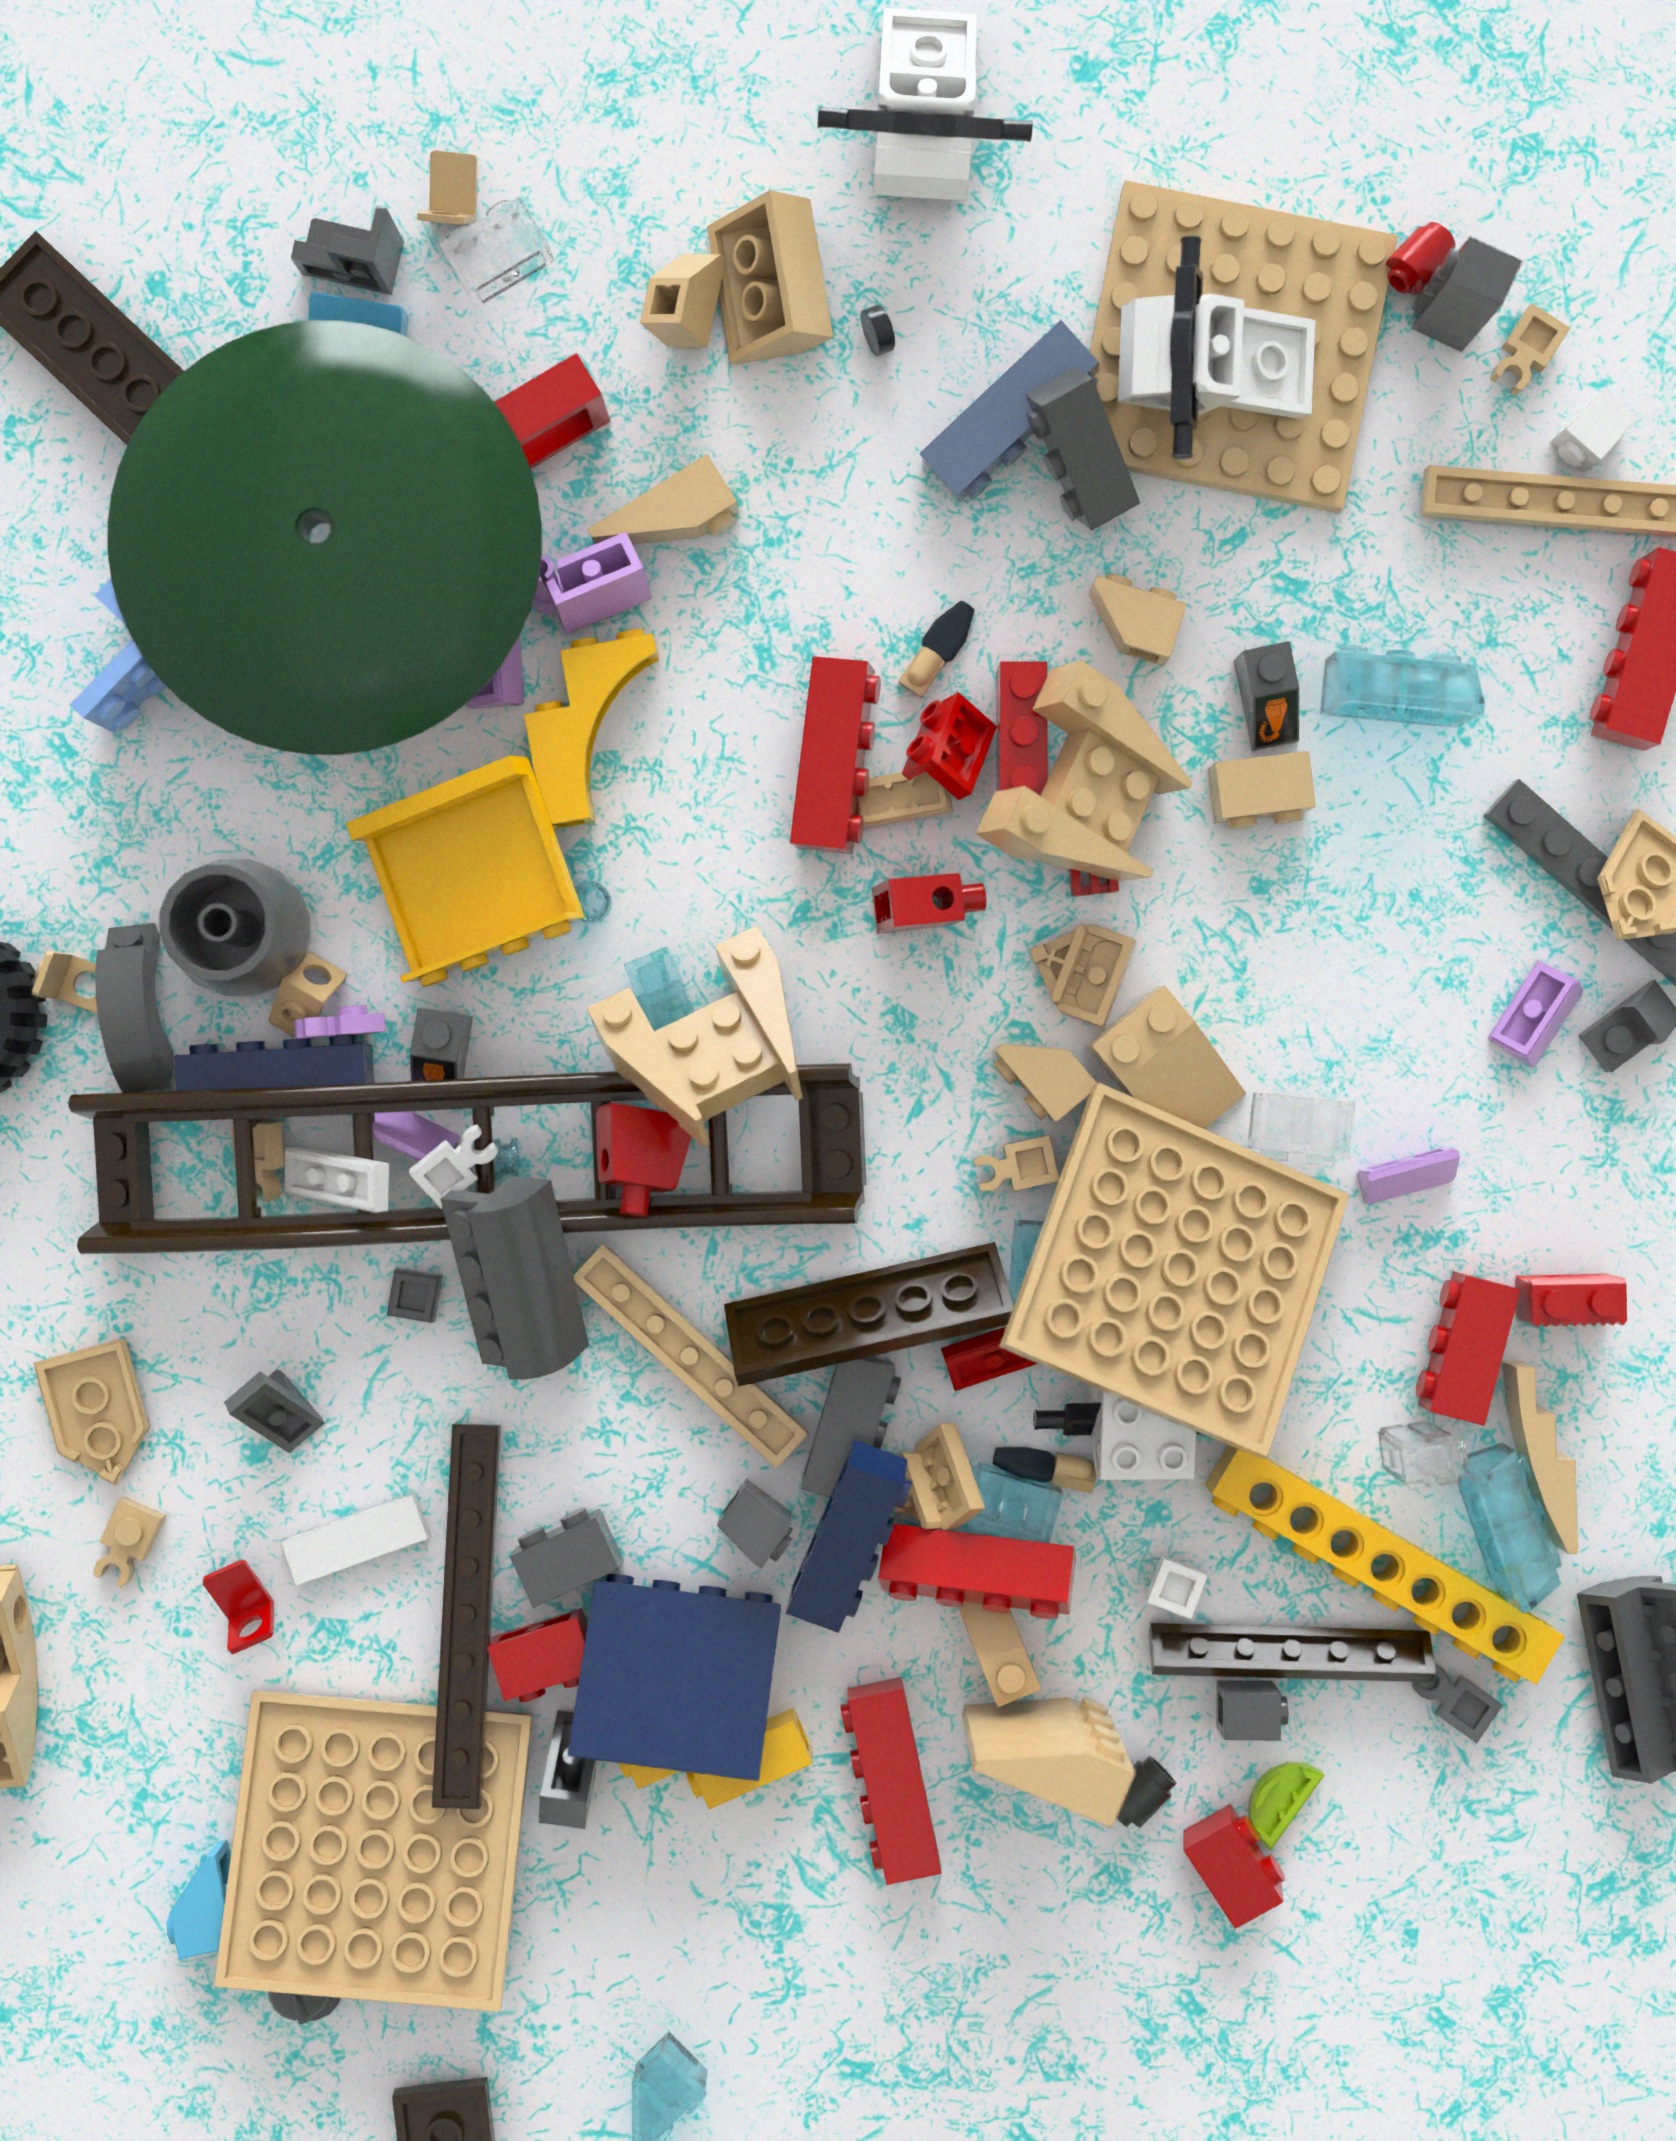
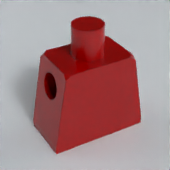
[872,873,986,934]
[596,1102,692,1217]

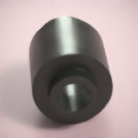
[1116,1756,1177,1828]

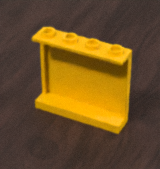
[346,755,585,987]

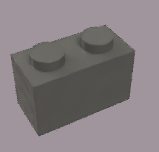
[510,1508,623,1608]

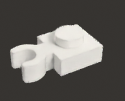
[409,1125,498,1209]

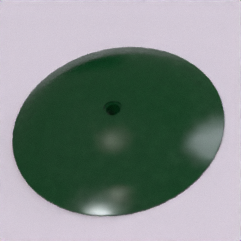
[107,320,542,755]

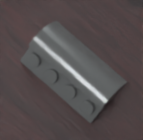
[440,1176,589,1380]
[1577,1576,1676,1784]

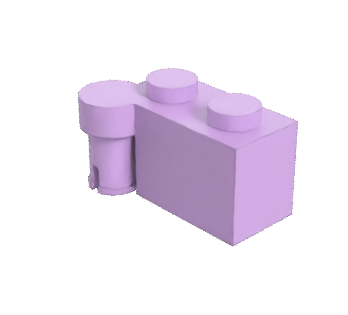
[532,532,652,635]

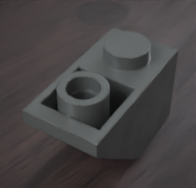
[717,1479,793,1568]

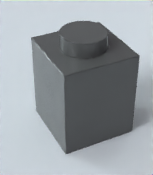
[1216,1680,1289,1741]

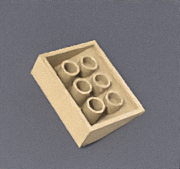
[962,1698,1135,1828]

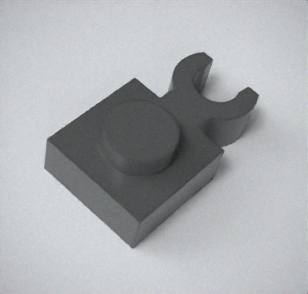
[1412,1663,1503,1744]

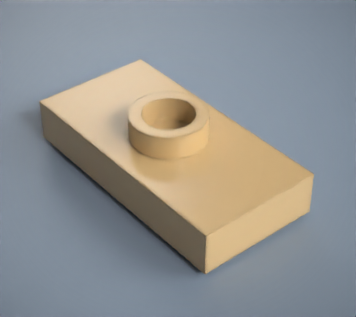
[857,772,953,829]

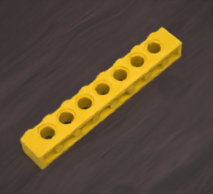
[1204,1445,1565,1685]

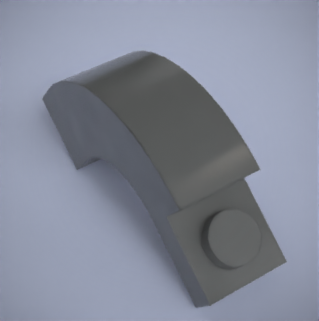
[95,923,174,1093]

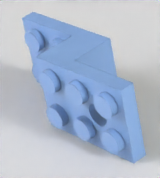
[70,578,167,733]

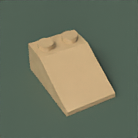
[1086,985,1247,1129]

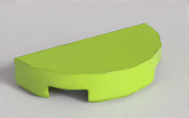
[1249,1762,1325,1851]

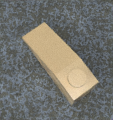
[588,454,739,545]
[958,1601,1042,1707]

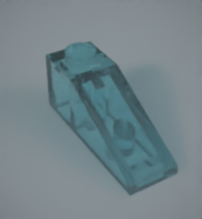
[623,946,696,1031]

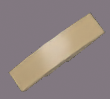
[1503,1361,1578,1554]

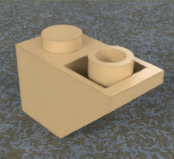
[640,254,726,348]
[1089,574,1187,666]
[992,1044,1097,1122]

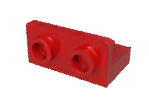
[902,692,997,800]

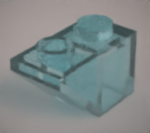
[632,2031,708,2141]

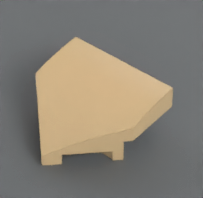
[1029,924,1136,1028]
[893,1423,985,1530]

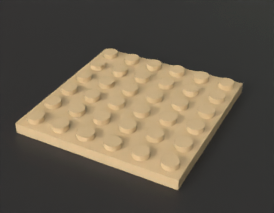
[1089,180,1398,513]
[1000,1082,1350,1458]
[214,1690,534,2012]

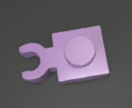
[294,1005,386,1039]

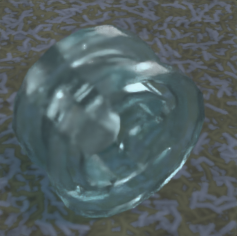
[574,881,612,924]
[493,1138,520,1181]

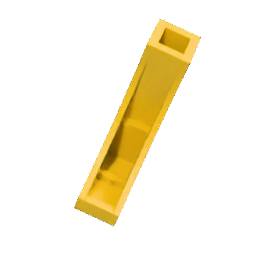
[524,629,659,830]
[618,1708,813,1809]

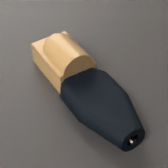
[898,600,975,699]
[992,1447,1096,1493]

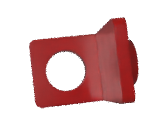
[203,1560,274,1655]

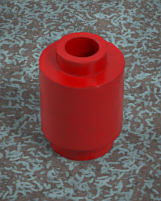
[1386,222,1456,294]

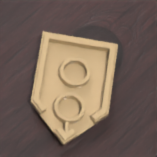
[1597,808,1676,940]
[33,1338,150,1486]

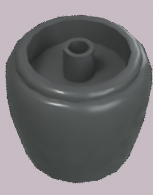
[159,859,310,996]

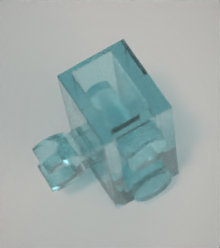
[963,1460,1064,1543]

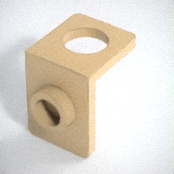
[417,150,478,225]
[32,950,98,1013]
[268,952,347,1039]

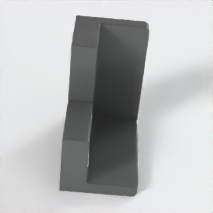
[291,205,404,295]

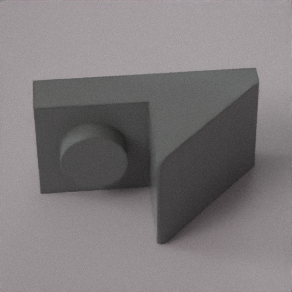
[1578,980,1676,1072]
[224,1370,324,1453]

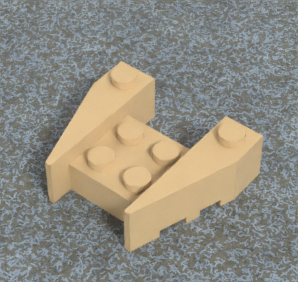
[976,660,1193,881]
[587,926,802,1147]

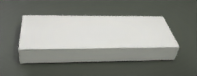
[284,1146,389,1212]
[280,1492,431,1586]

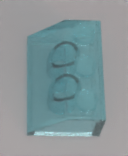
[1320,645,1485,728]
[1450,1443,1562,1613]

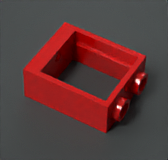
[494,352,611,469]

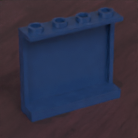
[567,1573,782,1781]

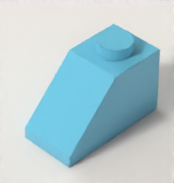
[166,1840,231,1959]

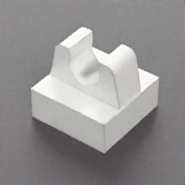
[1145,1555,1208,1619]

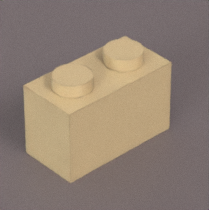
[1208,751,1316,830]

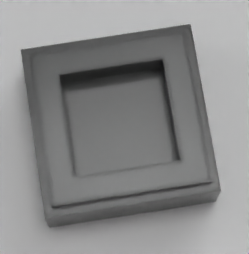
[387,1268,443,1323]

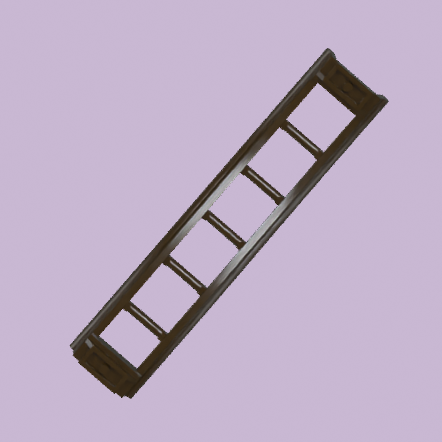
[68,1063,866,1254]

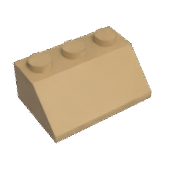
[707,190,833,364]

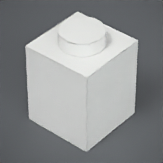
[1551,386,1638,472]

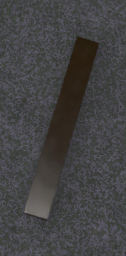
[432,1423,501,1809]

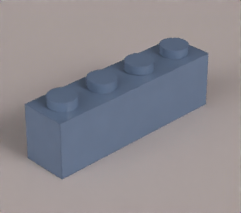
[919,320,1099,502]

